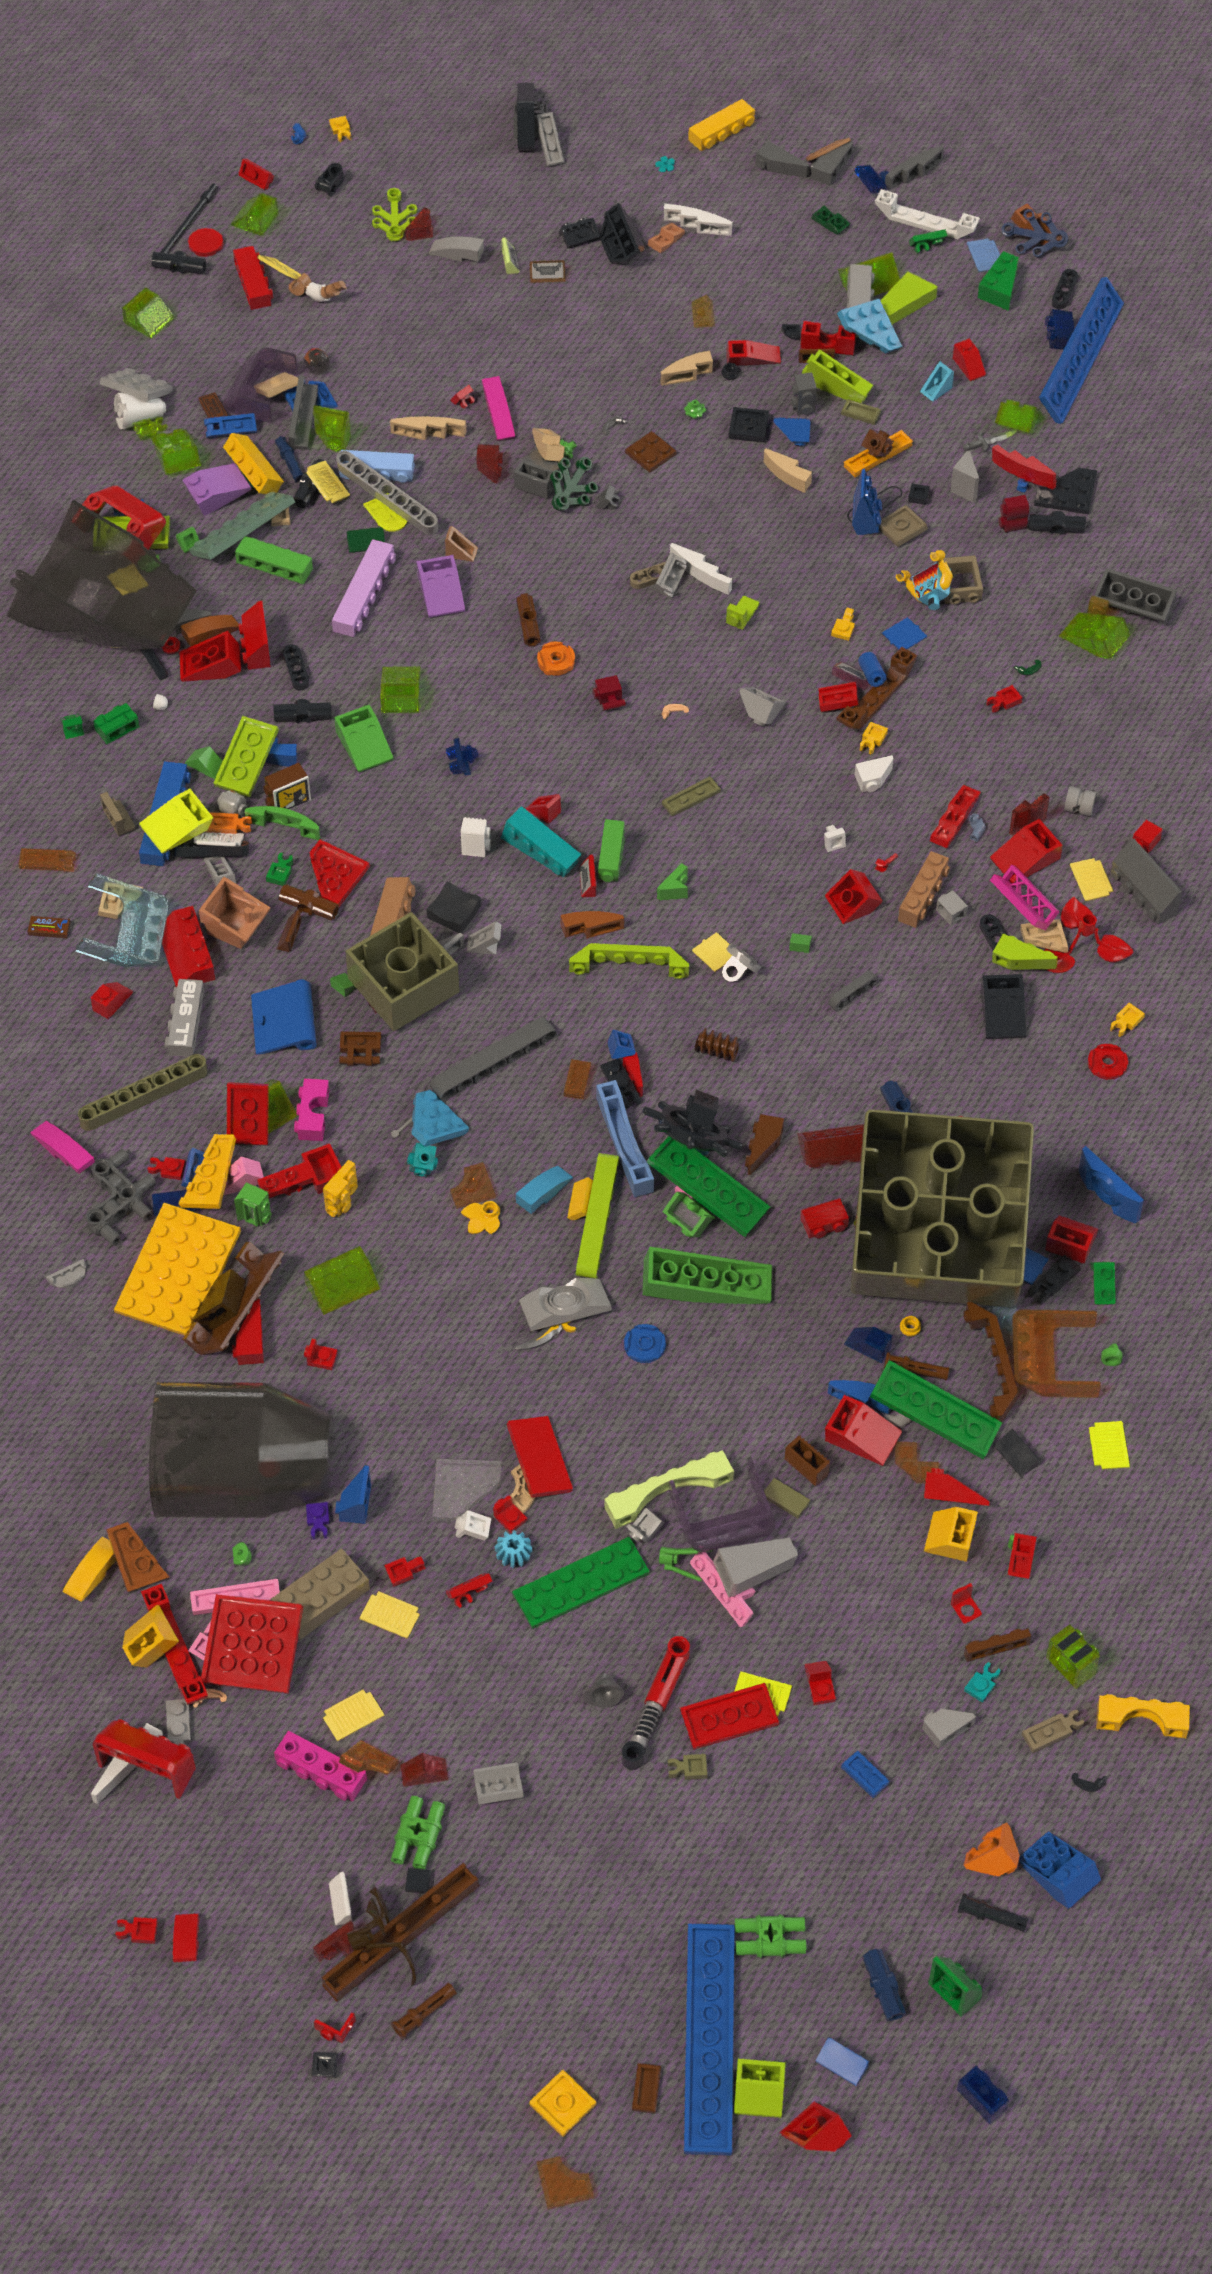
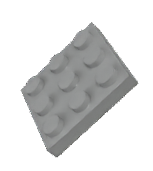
[100,368,173,401]

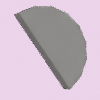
[46,1259,86,1288]

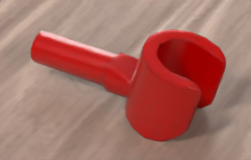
[875,853,898,873]

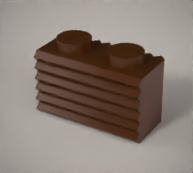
[784,1436,830,1486]

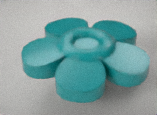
[655,156,675,172]

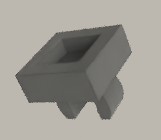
[596,485,620,509]

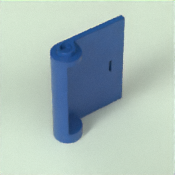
[251,979,317,1055]

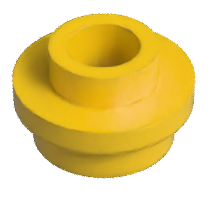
[900,1316,921,1336]

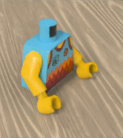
[896,550,953,610]

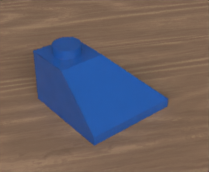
[774,417,810,445]
[335,1465,371,1524]

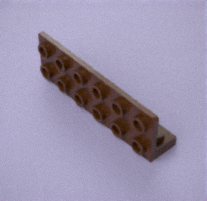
[182,1241,284,1355]

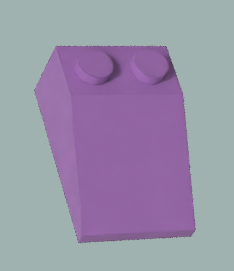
[183,463,252,516]

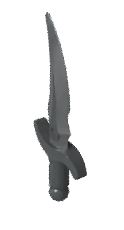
[963,428,1017,452]

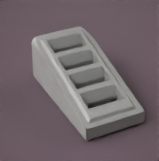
[204,856,236,886]

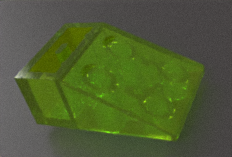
[151,428,201,475]
[1059,612,1130,659]
[380,667,421,713]

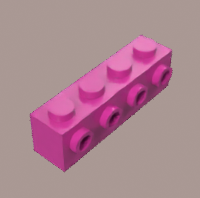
[274,1731,367,1801]

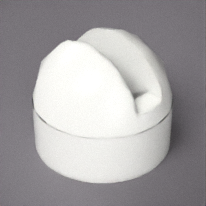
[153,694,168,710]

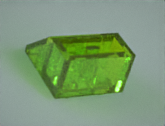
[231,193,278,236]
[122,287,174,339]
[995,399,1041,433]

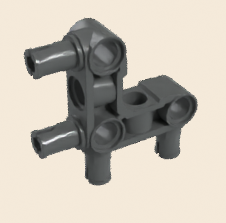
[86,1149,156,1246]

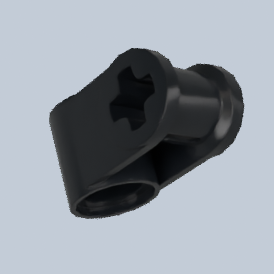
[315,163,344,196]

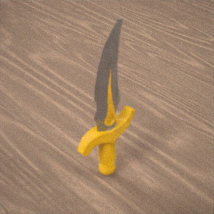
[515,1321,576,1350]

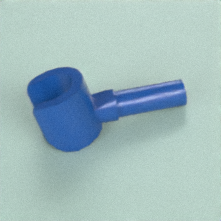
[1016,479,1029,493]

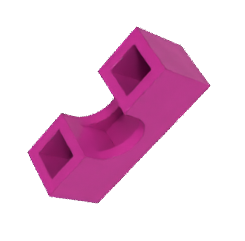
[294,1079,329,1141]

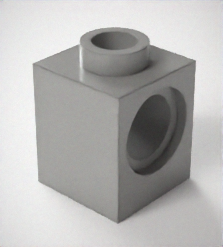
[936,891,968,926]

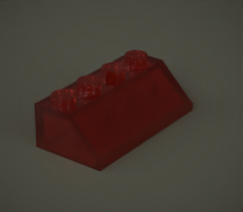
[797,1124,864,1167]

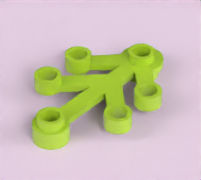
[372,188,418,241]

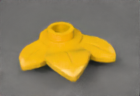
[461,1201,500,1234]

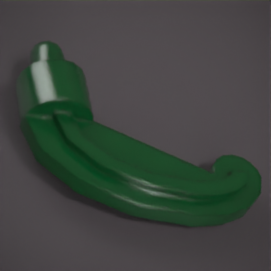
[1014,660,1041,676]

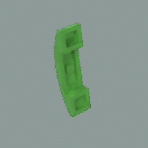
[245,806,320,841]

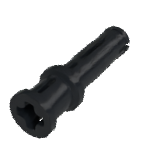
[957,1893,1029,1932]

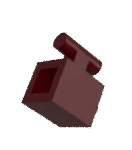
[592,675,626,711]

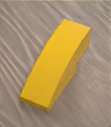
[63,1537,116,1602]

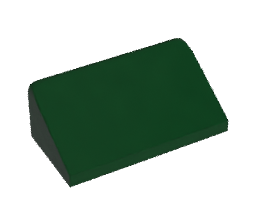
[346,527,385,553]

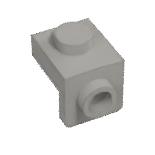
[626,1508,664,1542]

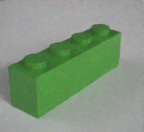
[235,536,313,585]

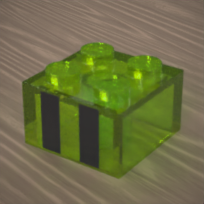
[1046,1624,1100,1689]

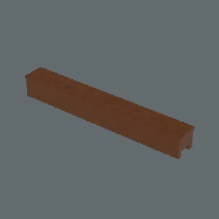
[322,1862,480,2002]

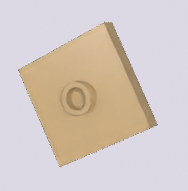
[253,372,299,398]

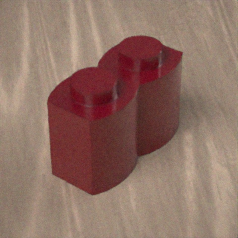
[998,495,1029,533]

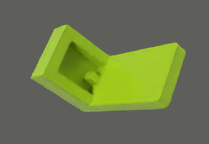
[726,596,759,630]

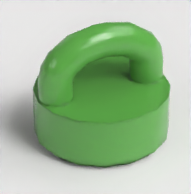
[1101,1343,1122,1366]

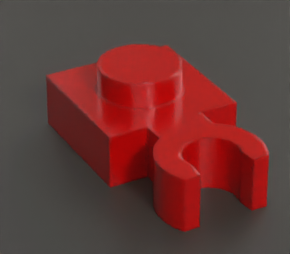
[986,685,1023,713]
[147,1157,186,1180]
[115,1917,158,1944]

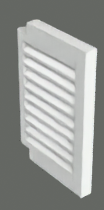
[194,832,244,846]

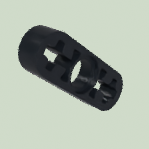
[1052,269,1078,310]
[283,644,309,691]
[980,914,1006,951]

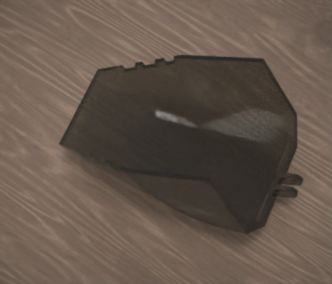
[7,500,197,649]

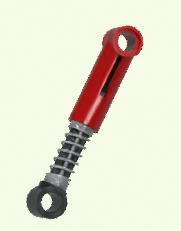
[621,1636,690,1770]

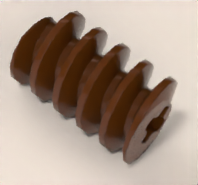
[694,1028,739,1062]

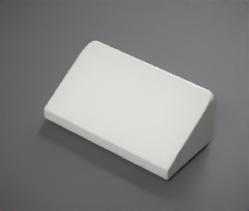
[329,1872,352,1925]

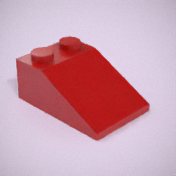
[179,631,241,682]

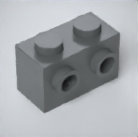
[791,372,817,415]

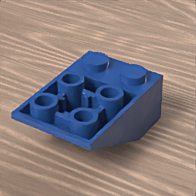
[852,469,882,535]
[1018,1831,1101,1909]

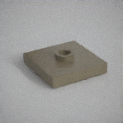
[879,505,928,547]

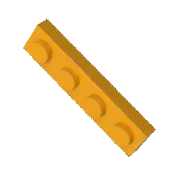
[844,430,913,478]

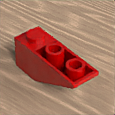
[726,340,781,366]

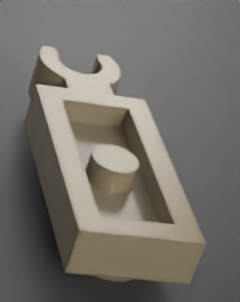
[1022,1710,1084,1753]

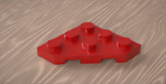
[309,839,370,907]

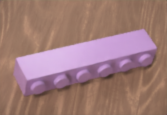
[332,539,396,637]

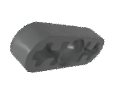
[828,971,878,1012]

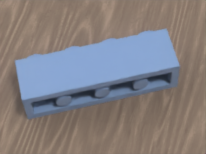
[339,450,414,483]

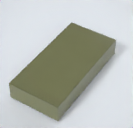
[841,399,881,425]
[762,1478,810,1518]

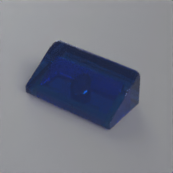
[152,1190,196,1216]

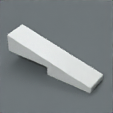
[91,1723,163,1804]

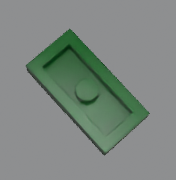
[909,229,947,253]

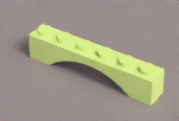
[605,1450,734,1529]

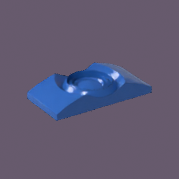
[1078,1146,1144,1223]

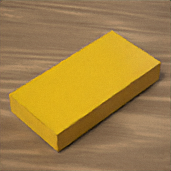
[567,1177,593,1220]

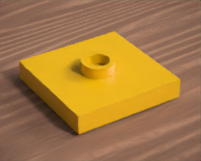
[529,2070,597,2137]

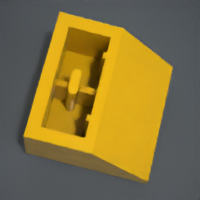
[924,1507,978,1562]
[122,1605,179,1668]

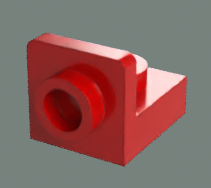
[304,1339,338,1370]
[493,1495,527,1533]

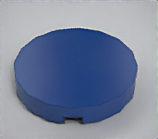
[624,1324,666,1363]

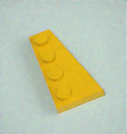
[179,1134,236,1209]

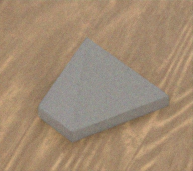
[439,933,464,956]

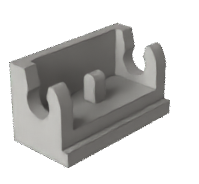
[653,552,687,598]

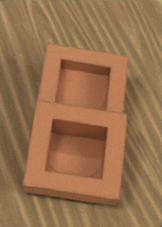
[648,223,685,253]

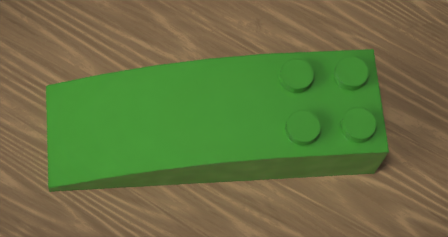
[642,1247,772,1304]

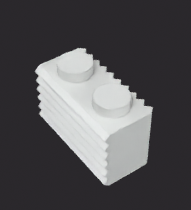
[461,817,491,857]

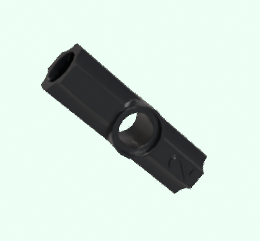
[151,251,206,274]
[294,459,324,508]
[1029,511,1086,535]
[273,699,332,724]

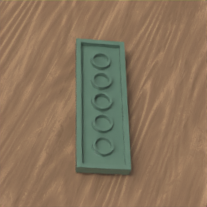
[189,492,295,560]

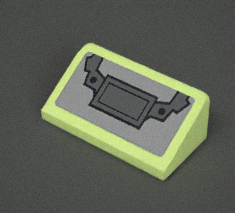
[502,237,520,274]

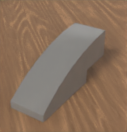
[429,237,484,262]

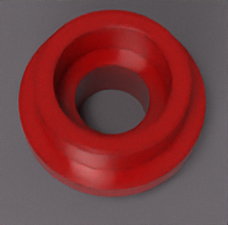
[161,637,180,654]

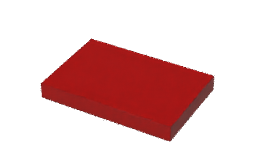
[227,1082,269,1145]

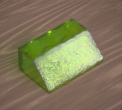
[838,252,900,296]
[304,1246,380,1315]

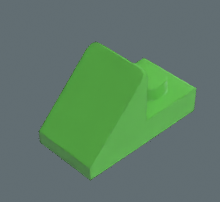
[657,863,688,900]

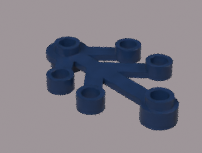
[1001,209,1068,258]

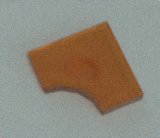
[450,1162,496,1209]
[339,1740,399,1775]
[536,2156,594,2210]

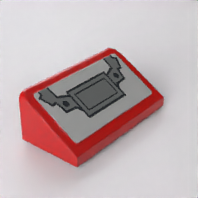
[579,855,596,898]

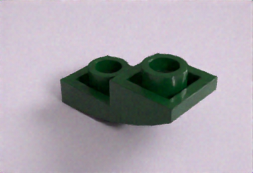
[811,206,850,235]

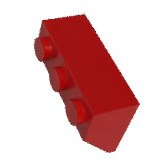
[239,601,271,670]

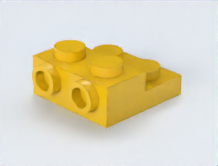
[323,1160,358,1217]

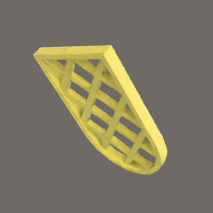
[258,255,301,280]

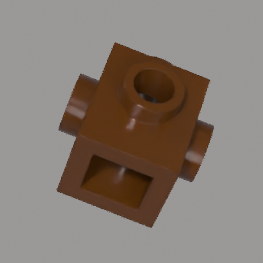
[861,429,894,458]

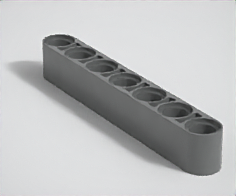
[430,1017,557,1101]

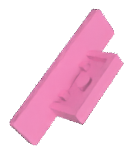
[690,1549,756,1627]

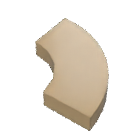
[510,1465,535,1514]

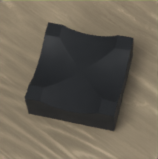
[427,881,481,933]

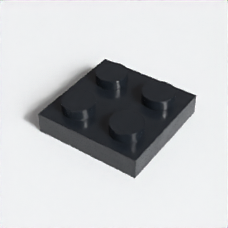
[729,407,769,442]

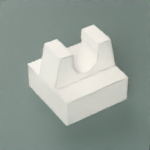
[824,825,846,852]

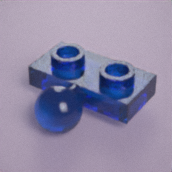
[854,165,889,193]

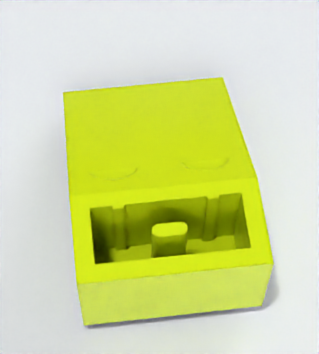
[139,789,213,854]

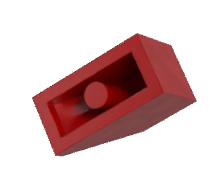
[953,338,986,382]
[90,982,133,1020]

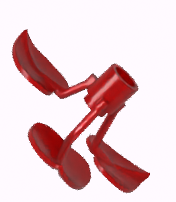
[1044,897,1134,973]

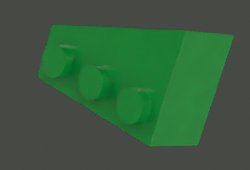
[977,251,1019,311]

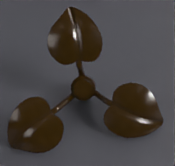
[347,1886,416,1986]

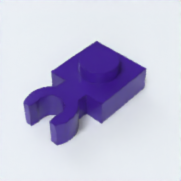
[306,1502,329,1540]

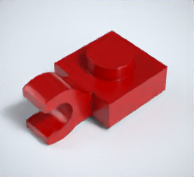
[384,1556,426,1587]

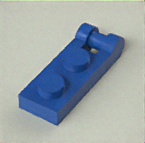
[204,413,257,439]

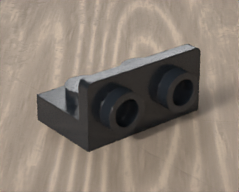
[559,217,601,249]

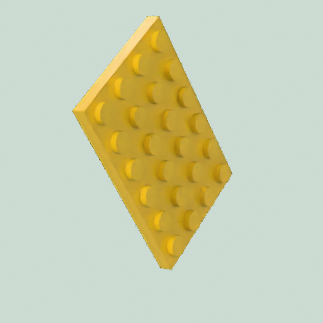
[114,1203,241,1336]

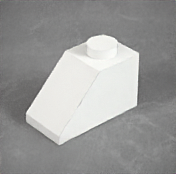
[855,756,893,792]

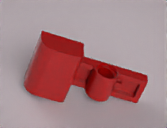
[257,1143,342,1198]

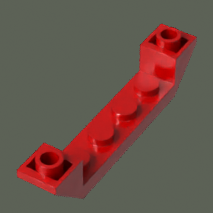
[141,1583,208,1705]

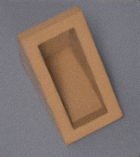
[445,526,478,562]

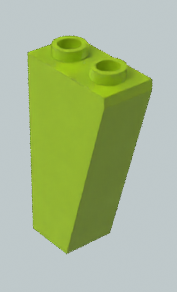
[881,272,937,325]
[801,349,873,403]

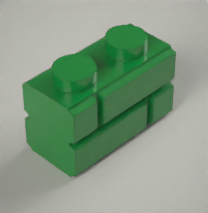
[93,703,139,745]

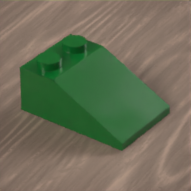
[928,1956,983,2017]

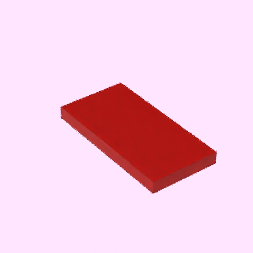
[507,1416,573,1498]
[680,1683,779,1750]

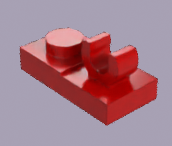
[238,159,274,190]
[445,1573,492,1608]

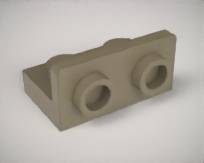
[100,792,135,836]

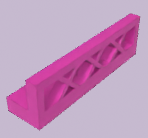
[990,865,1059,930]

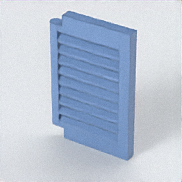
[967,238,1000,272]

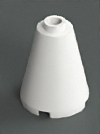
[114,392,166,429]

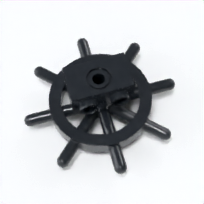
[642,1090,743,1157]

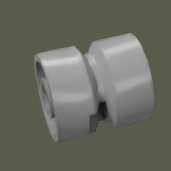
[1064,786,1097,817]

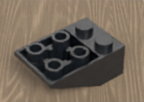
[981,974,1026,1039]

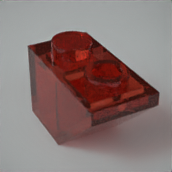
[476,444,503,484]

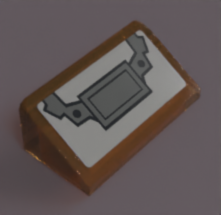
[530,260,566,283]

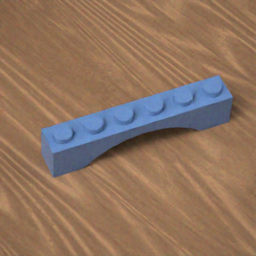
[596,1080,654,1197]

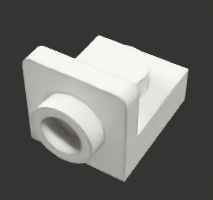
[455,1510,491,1541]

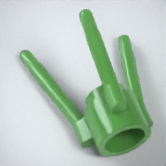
[659,1547,713,1581]

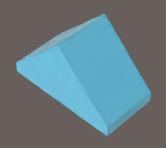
[920,361,954,401]

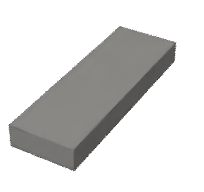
[535,112,564,167]

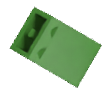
[334,704,394,773]

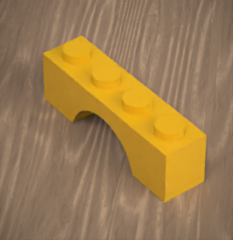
[1096,1694,1190,1738]

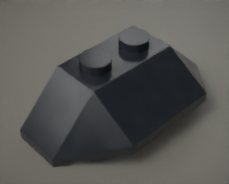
[600,202,645,264]

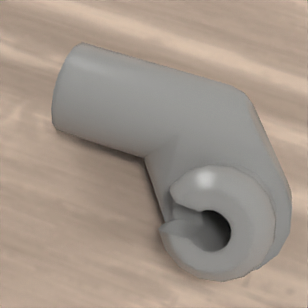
[884,1413,912,1428]

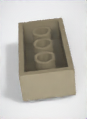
[271,1548,370,1640]

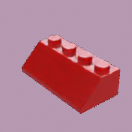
[157,906,215,987]

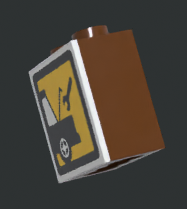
[263,763,311,809]

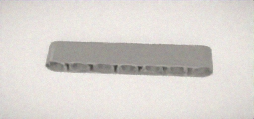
[336,451,439,535]

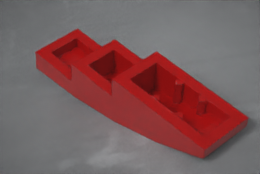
[992,444,1056,489]
[930,785,981,848]

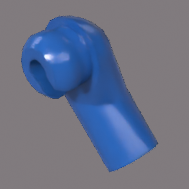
[291,123,306,144]

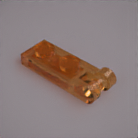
[19,848,76,872]

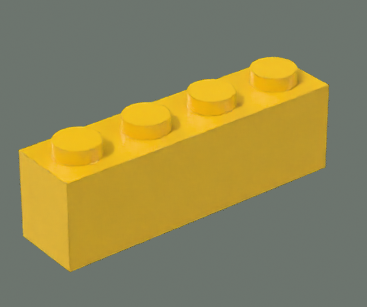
[688,99,755,151]
[223,433,284,494]

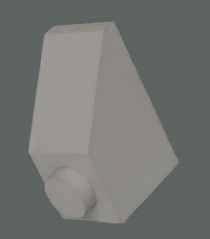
[922,1709,976,1749]

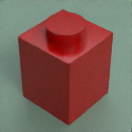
[1133,820,1163,854]

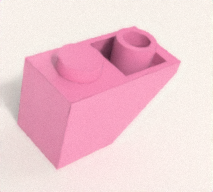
[224,1157,264,1195]

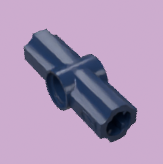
[880,1080,913,1113]
[862,1949,906,2022]

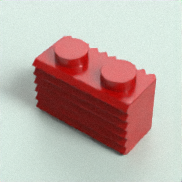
[800,1198,849,1239]

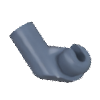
[969,814,986,842]

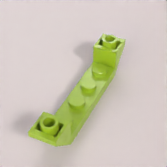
[569,943,689,979]

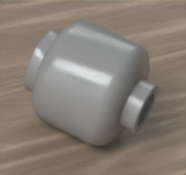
[217,790,247,815]

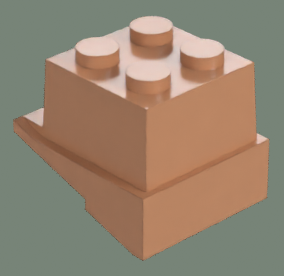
[199,877,270,949]

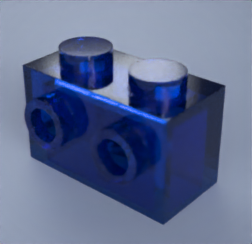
[1045,309,1075,350]
[957,2065,1009,2125]

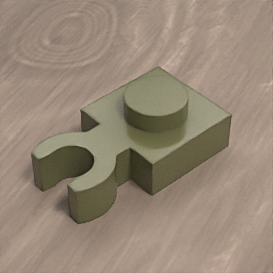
[667,1754,707,1780]

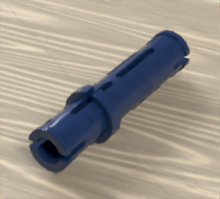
[275,436,304,483]

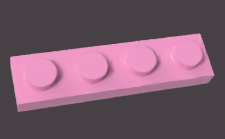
[190,1579,280,1615]

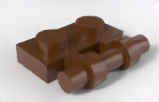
[339,1031,381,1066]

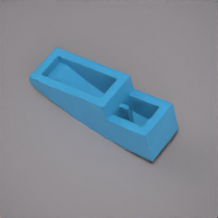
[516,1166,573,1214]

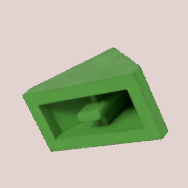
[185,746,223,780]

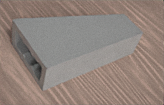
[713,1538,798,1597]

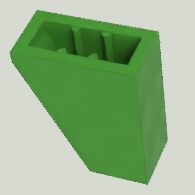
[598,819,625,882]

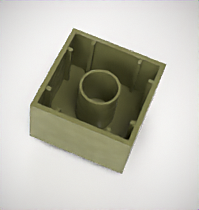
[345,912,459,1031]

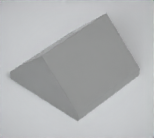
[950,451,979,502]

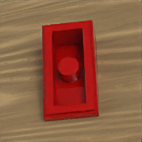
[623,1052,643,1097]

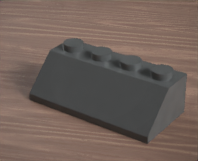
[1093,568,1177,622]
[1111,839,1182,924]

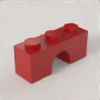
[800,321,856,355]

